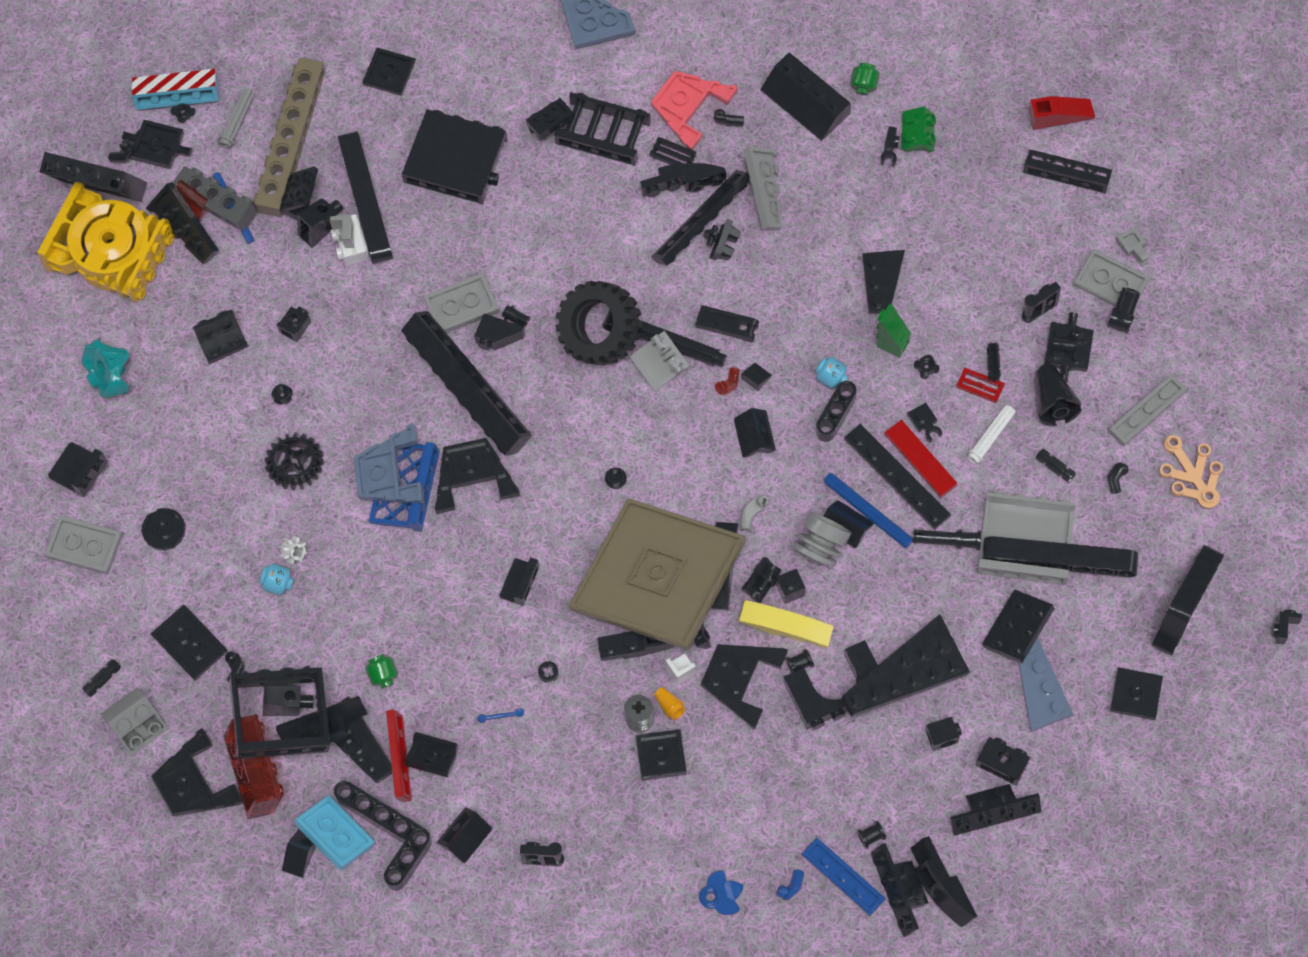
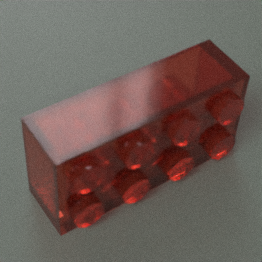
[223,714,283,819]

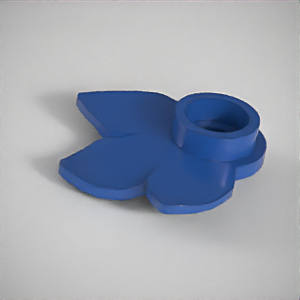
[699,870,744,915]

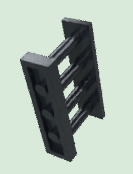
[554,92,651,166]

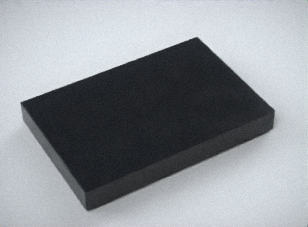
[150,604,228,681]

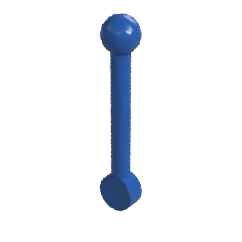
[477,708,524,723]

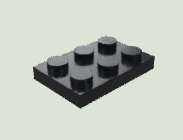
[982,589,1055,663]

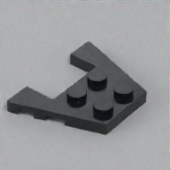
[435,438,520,514]
[701,644,788,729]
[151,728,244,817]

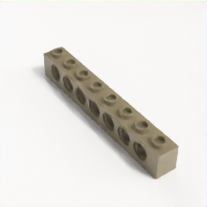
[253,57,326,218]

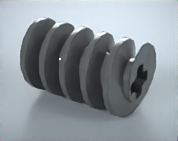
[624,695,654,732]

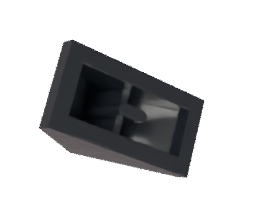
[282,829,316,878]

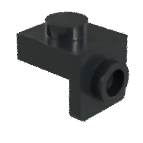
[1272,610,1302,644]

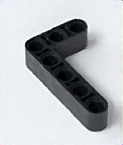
[1152,544,1225,656]
[334,781,432,891]

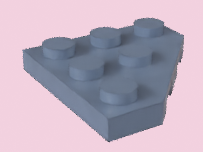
[561,0,635,49]

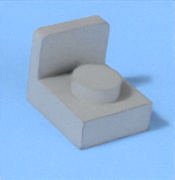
[330,214,354,248]

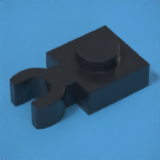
[907,403,942,443]

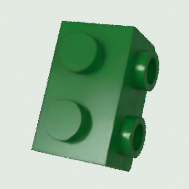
[901,106,936,152]

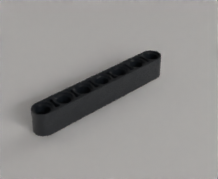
[337,131,393,264]
[983,536,1138,577]

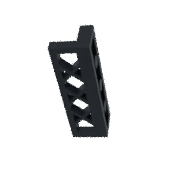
[1023,149,1112,194]

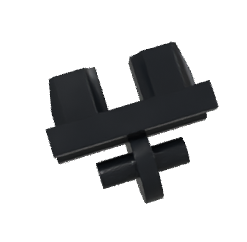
[703,219,741,261]
[742,557,782,603]

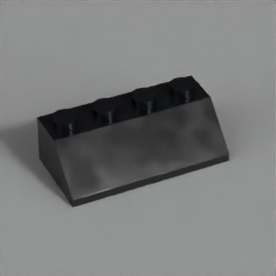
[760,52,851,141]

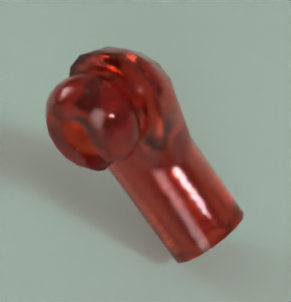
[715,367,740,395]

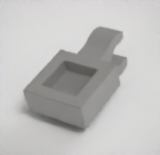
[1116,227,1149,267]

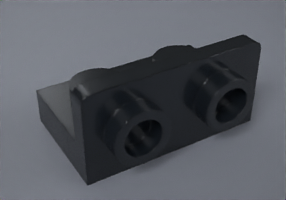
[526,98,575,140]

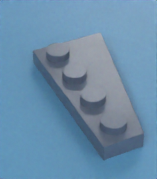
[1018,638,1073,732]

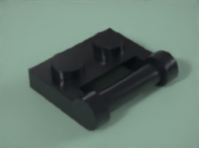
[1021,282,1061,323]
[520,842,564,866]

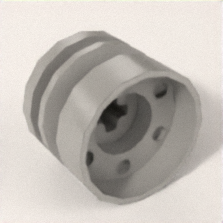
[793,512,852,567]

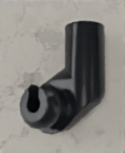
[713,109,744,126]

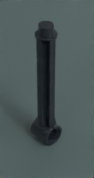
[602,309,727,367]

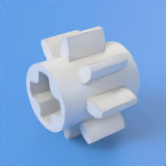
[279,536,307,564]

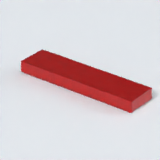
[884,419,958,499]
[386,710,412,802]

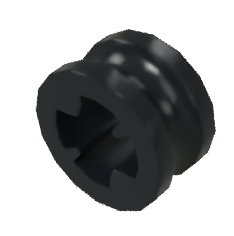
[538,661,559,683]

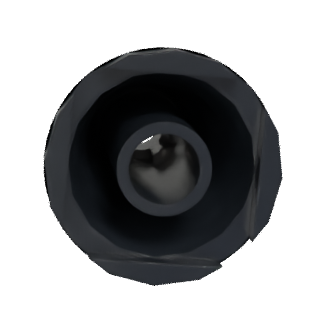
[1035,364,1082,426]

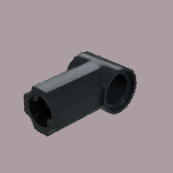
[1107,287,1141,333]

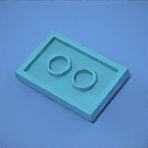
[294,795,375,871]

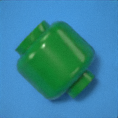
[850,63,880,95]
[365,654,398,689]

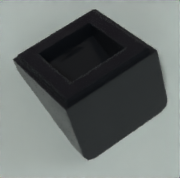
[741,363,772,391]

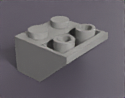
[101,687,168,756]

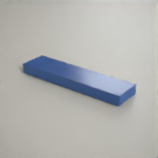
[802,838,886,916]

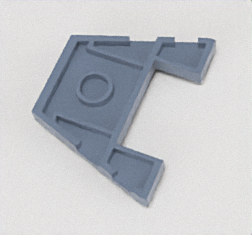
[354,423,425,504]

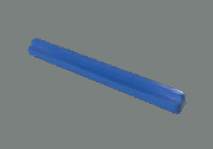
[824,473,913,548]

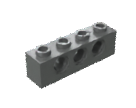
[173,166,257,232]

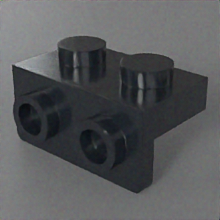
[404,732,458,778]

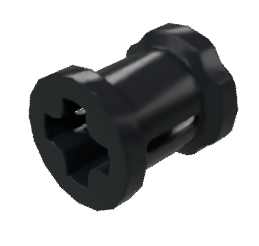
[785,648,814,673]
[857,820,887,849]

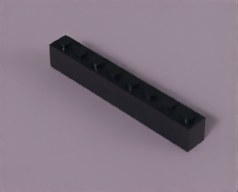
[401,311,532,455]

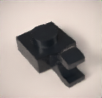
[880,126,900,167]

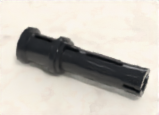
[913,529,981,551]

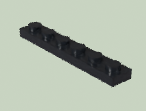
[651,170,750,265]
[844,424,951,530]

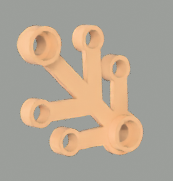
[1159,435,1223,509]

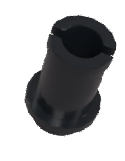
[502,305,531,329]

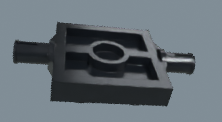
[122,119,192,169]
[1044,312,1094,382]

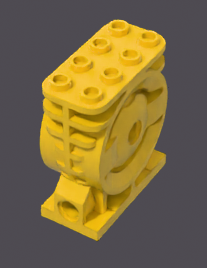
[37,182,175,302]

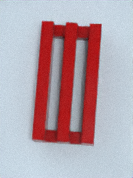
[956,367,1005,404]

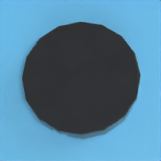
[141,508,186,551]

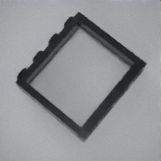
[39,152,147,202]
[229,666,330,759]

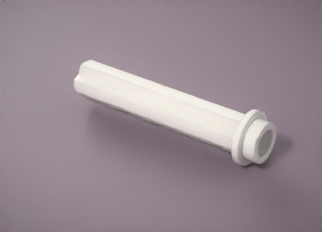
[967,405,1016,465]

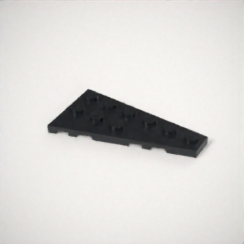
[842,614,970,718]

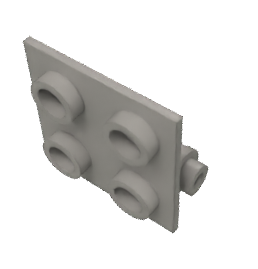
[630,331,690,391]

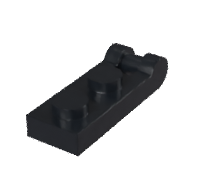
[695,305,759,343]

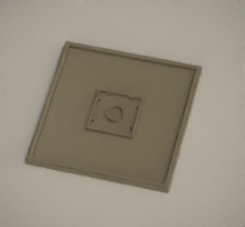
[569,498,746,651]

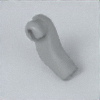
[740,495,769,532]

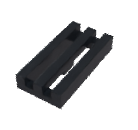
[649,136,697,165]

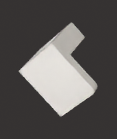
[665,653,697,685]

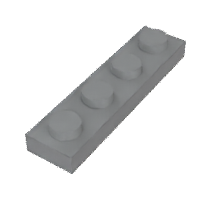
[1109,374,1187,447]

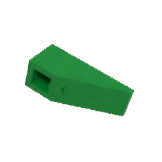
[876,304,911,358]

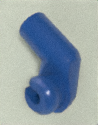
[777,869,804,900]

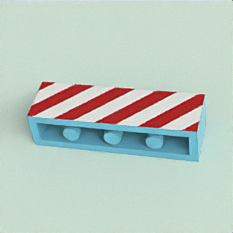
[132,69,219,110]

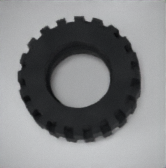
[555,281,642,365]

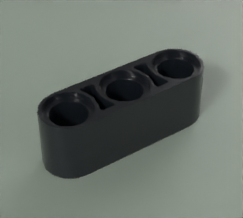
[816,381,857,442]

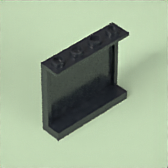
[402,109,507,204]

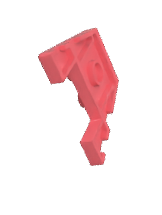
[651,71,738,150]

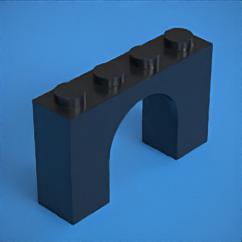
[783,640,878,730]

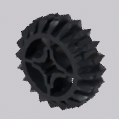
[265,432,324,491]

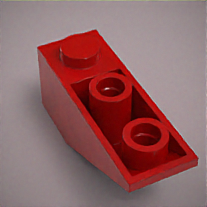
[1029,96,1095,130]

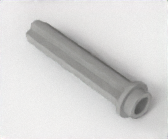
[218,88,255,149]

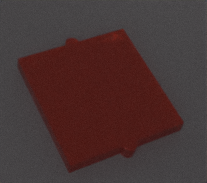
[176,180,208,221]

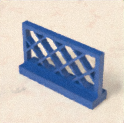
[369,442,440,532]

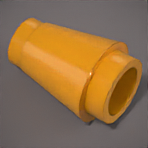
[654,687,686,720]

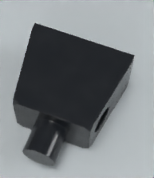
[297,199,343,248]
[262,684,314,716]

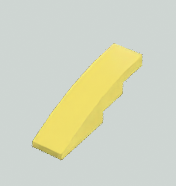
[738,600,834,648]

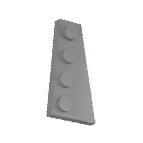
[743,146,782,231]

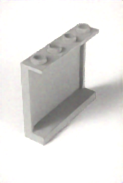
[977,491,1076,585]

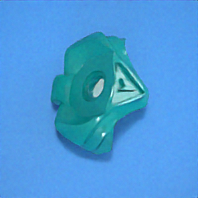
[81,337,129,398]

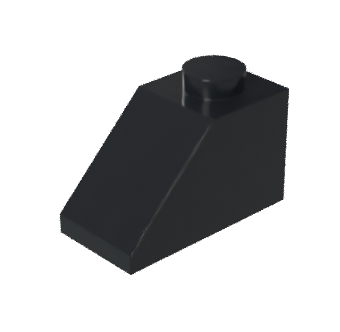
[474,313,525,350]

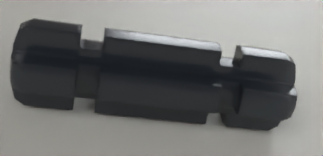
[987,342,1001,381]
[1036,449,1076,483]
[82,659,121,697]

